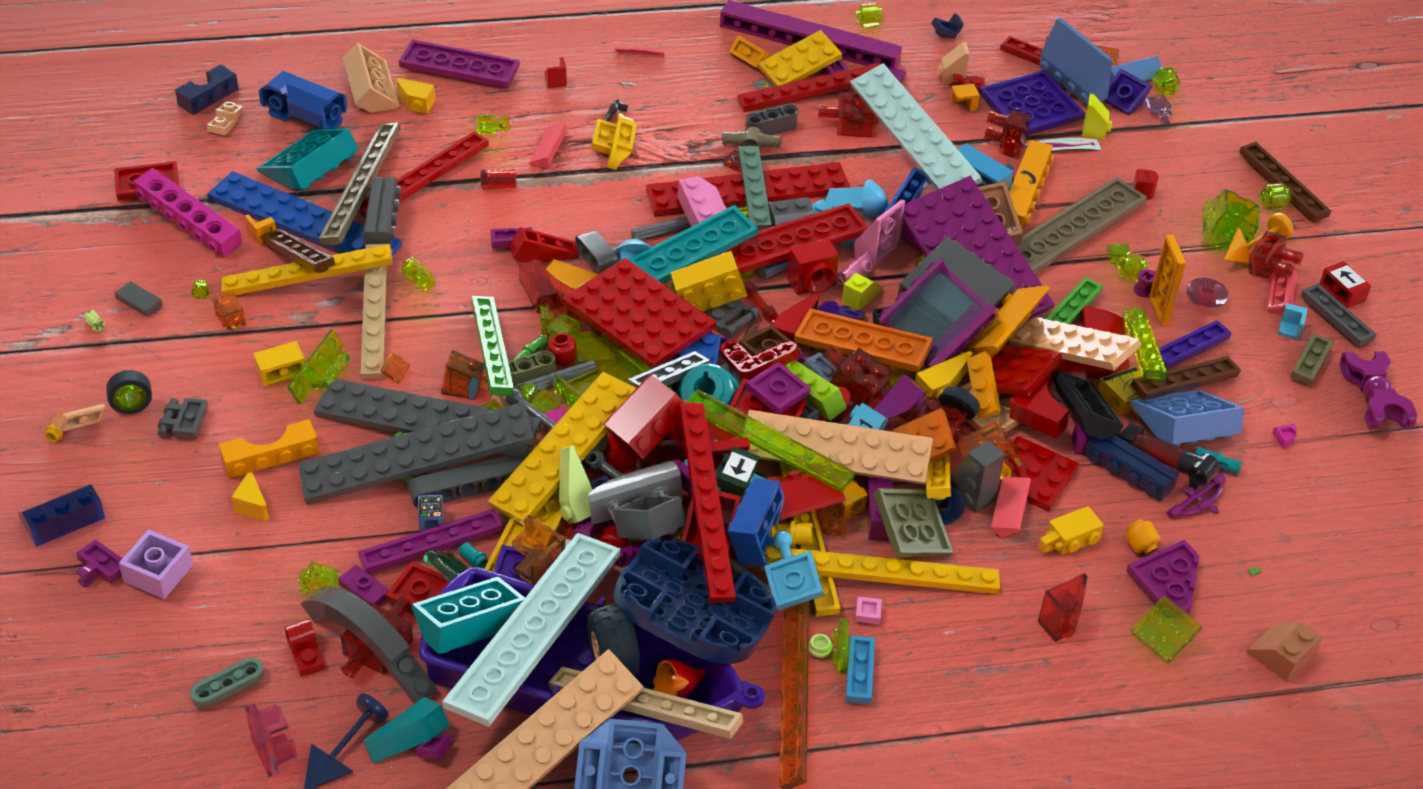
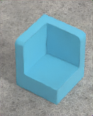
[1278,303,1308,340]

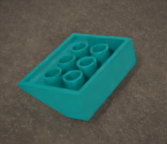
[256,128,359,191]

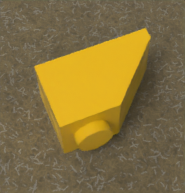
[396,78,435,114]

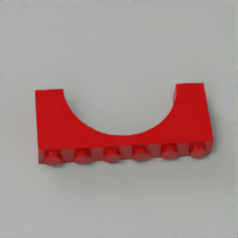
[1008,359,1124,439]

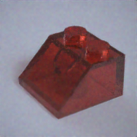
[1038,573,1088,642]

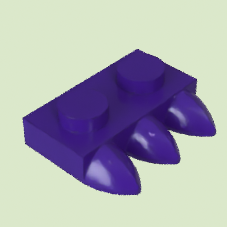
[818,301,865,321]

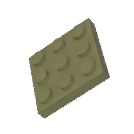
[873,488,954,557]

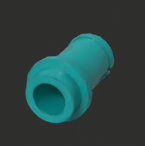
[458,542,488,569]

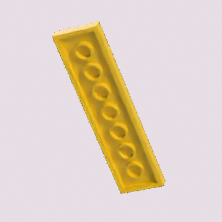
[488,372,636,526]

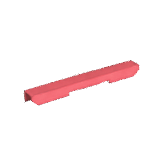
[615,46,664,57]

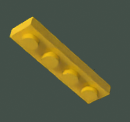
[926,454,951,500]

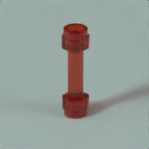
[744,281,778,323]

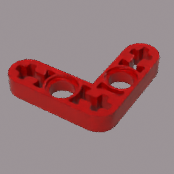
[720,340,799,380]

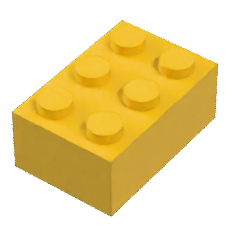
[670,251,748,312]

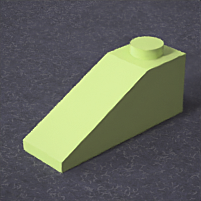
[559,445,593,524]

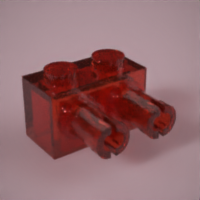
[984,110,1031,159]
[1248,231,1304,279]

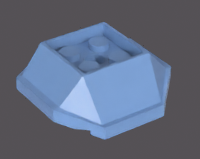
[574,719,687,789]

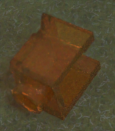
[213,293,246,331]

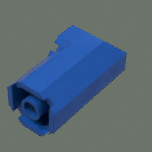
[258,70,347,129]

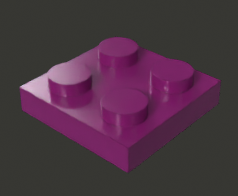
[746,362,811,414]

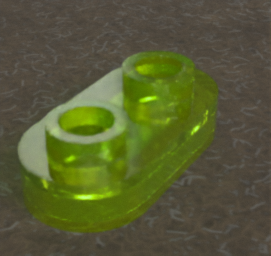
[401,257,436,291]

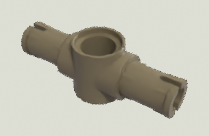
[722,127,782,148]

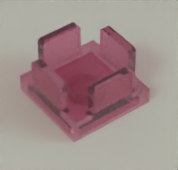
[244,703,297,777]

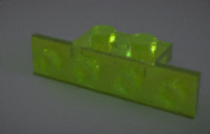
[287,329,351,404]

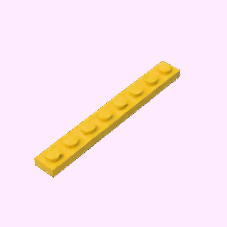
[221,244,392,298]

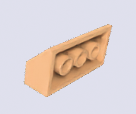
[343,42,400,113]

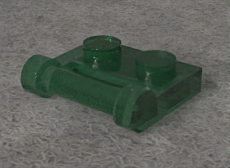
[423,550,468,582]

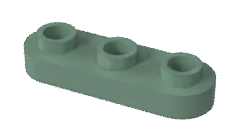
[190,658,264,708]

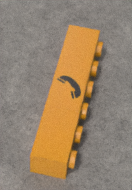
[1009,140,1055,231]

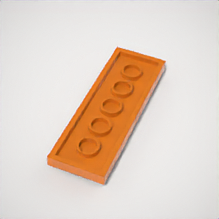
[794,308,933,372]

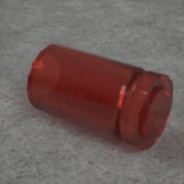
[480,168,516,190]

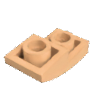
[207,102,243,136]

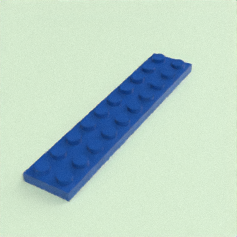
[207,171,402,256]

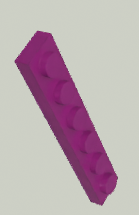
[358,508,503,574]

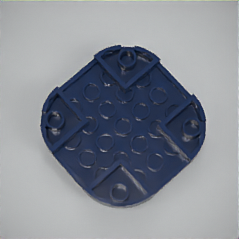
[614,538,776,664]

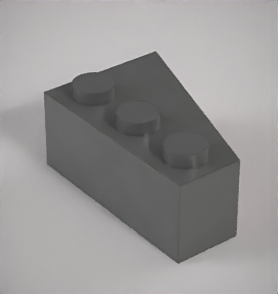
[951,440,1005,513]

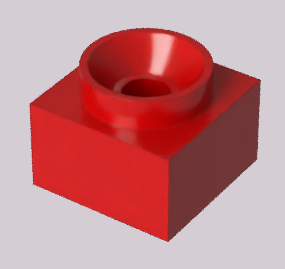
[787,239,839,295]

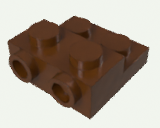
[739,325,801,362]

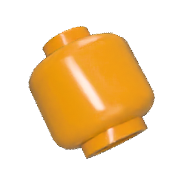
[1125,519,1161,556]

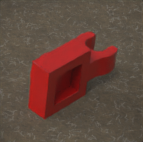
[952,74,985,95]

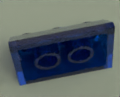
[18,484,105,547]

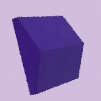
[1104,69,1152,115]

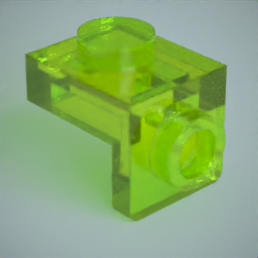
[298,561,339,594]

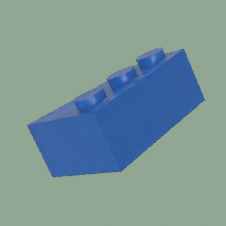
[727,478,785,567]

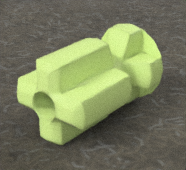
[84,310,105,332]

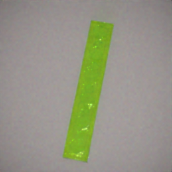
[1123,308,1167,380]

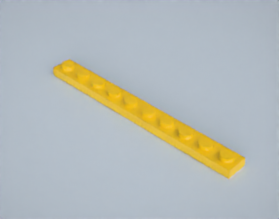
[777,462,841,617]
[759,546,1000,594]

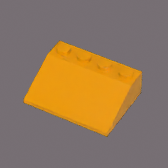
[963,285,1049,359]

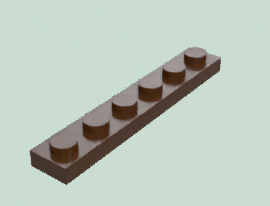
[1239,142,1331,222]
[261,228,336,273]
[1130,356,1241,401]

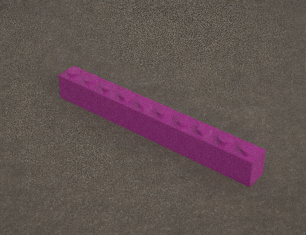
[720,0,902,68]

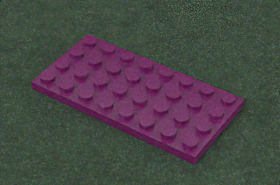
[902,175,1054,321]

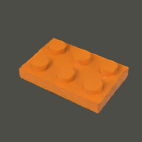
[890,408,957,462]

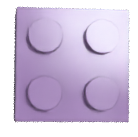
[119,529,193,599]

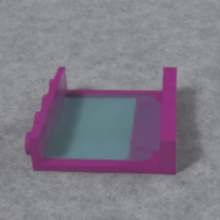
[879,258,999,368]

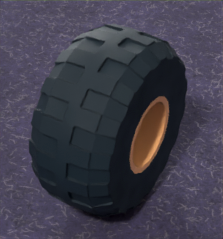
[587,604,640,676]

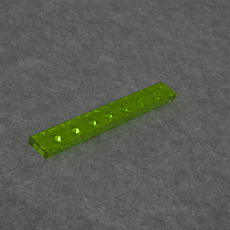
[685,389,855,492]

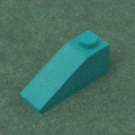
[363,697,450,763]

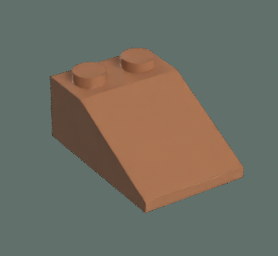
[978,181,1023,246]

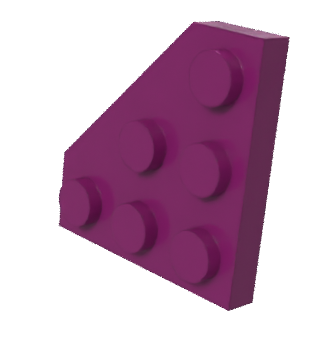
[1126,539,1199,621]

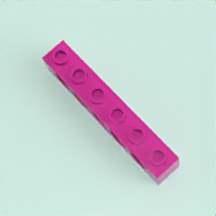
[134,168,242,258]

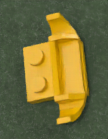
[590,113,637,170]

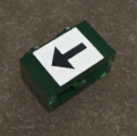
[716,446,760,504]

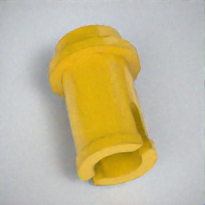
[44,414,63,442]

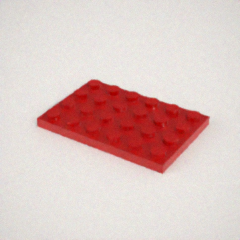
[562,258,716,369]

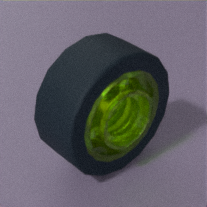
[106,370,152,414]

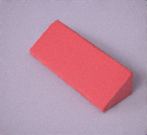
[529,122,566,169]
[1267,265,1298,315]
[991,477,1031,538]

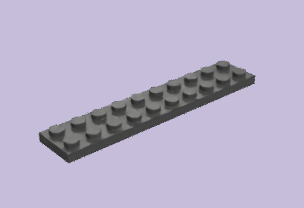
[314,378,542,458]
[298,402,535,504]

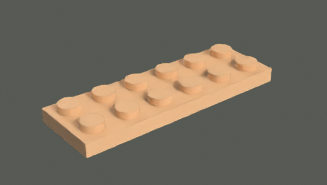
[1009,317,1141,370]

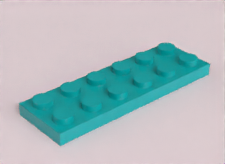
[629,205,758,284]

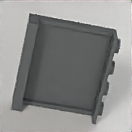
[898,237,1016,330]

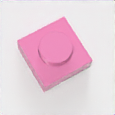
[855,596,882,624]

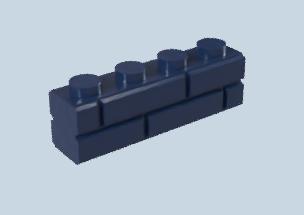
[1084,435,1179,501]

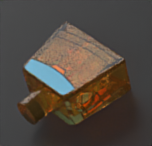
[441,350,489,400]

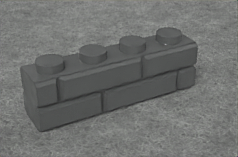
[364,177,402,246]

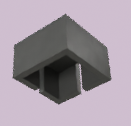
[613,495,686,541]

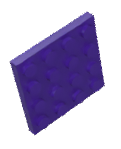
[979,70,1085,138]

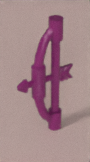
[1167,473,1226,519]

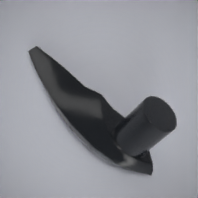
[604,99,628,122]

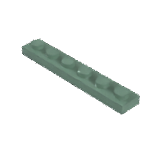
[738,146,772,231]

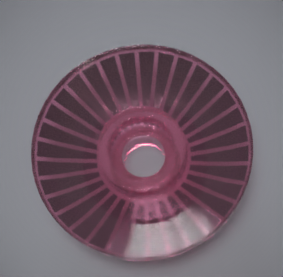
[1186,278,1229,308]

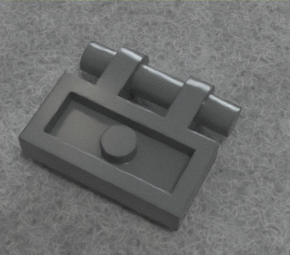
[157,398,208,439]

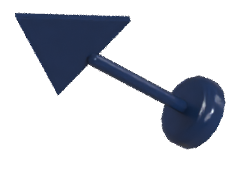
[304,693,389,789]

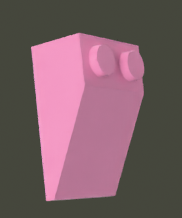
[854,200,905,268]

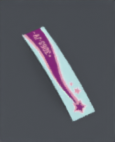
[1025,138,1101,151]

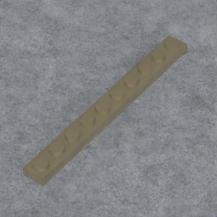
[319,122,401,245]

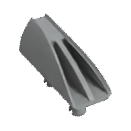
[588,461,683,526]

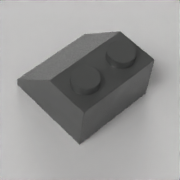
[769,197,814,227]

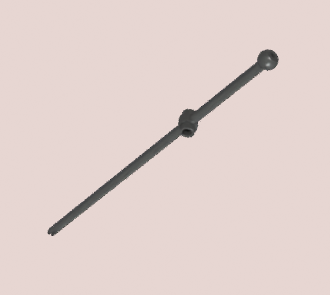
[506,389,772,595]

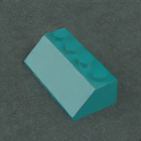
[412,577,525,654]

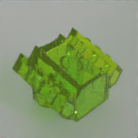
[1201,189,1260,250]

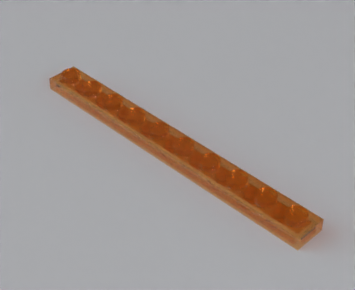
[779,601,809,789]

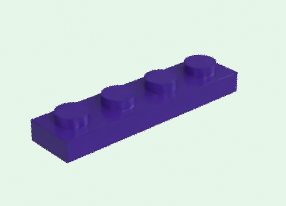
[1152,320,1232,370]

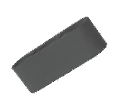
[745,104,798,135]
[575,231,618,273]

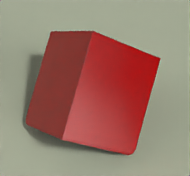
[545,57,567,88]

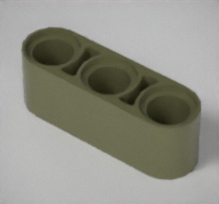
[508,351,555,387]

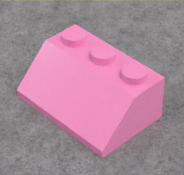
[677,176,726,227]

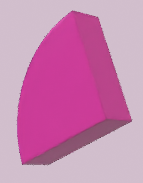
[1272,424,1297,448]

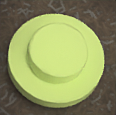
[807,634,832,658]

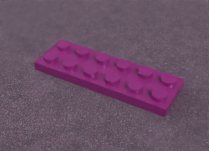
[399,39,520,88]

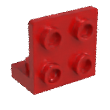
[706,414,750,462]

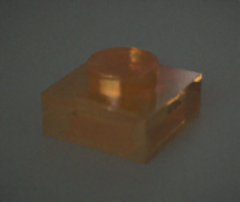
[380,352,410,384]

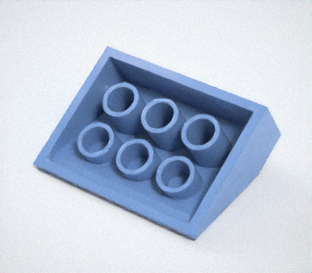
[1039,17,1113,106]
[1130,389,1244,446]

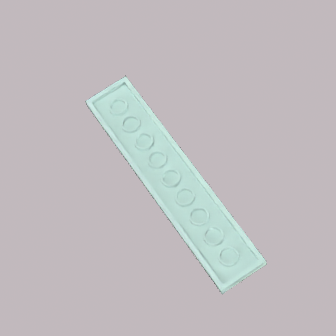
[850,63,982,190]
[443,533,621,727]

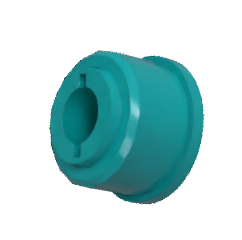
[680,363,740,417]

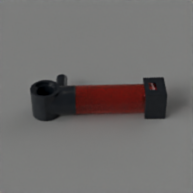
[1118,423,1220,489]

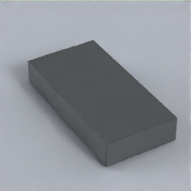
[115,281,162,316]

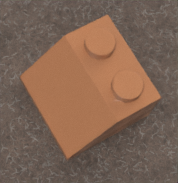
[1246,622,1322,682]

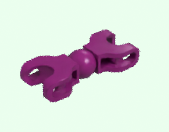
[1339,351,1417,429]

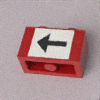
[1319,261,1371,309]

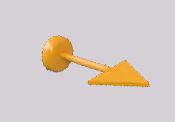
[1224,213,1293,265]

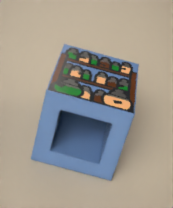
[418,495,444,532]

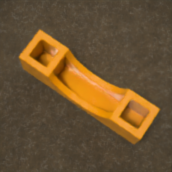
[219,419,319,479]

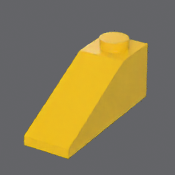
[915,351,973,405]

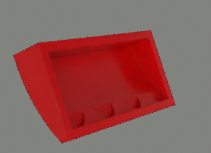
[1081,306,1129,379]

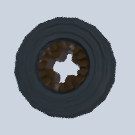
[940,386,980,419]

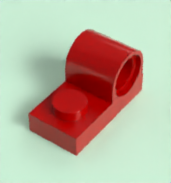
[285,619,325,677]

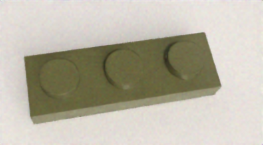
[1290,333,1334,386]

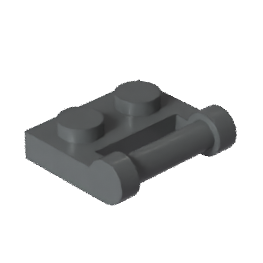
[706,300,760,339]

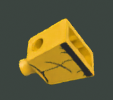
[1098,367,1142,418]

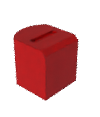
[1133,169,1159,200]

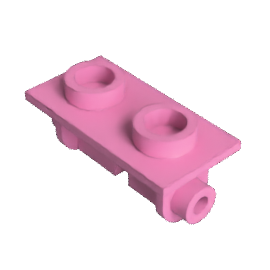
[836,252,874,285]

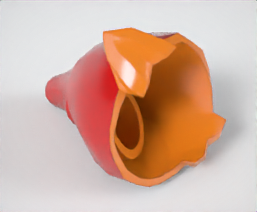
[653,659,706,698]

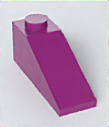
[874,375,927,420]

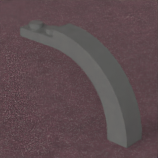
[300,586,438,704]

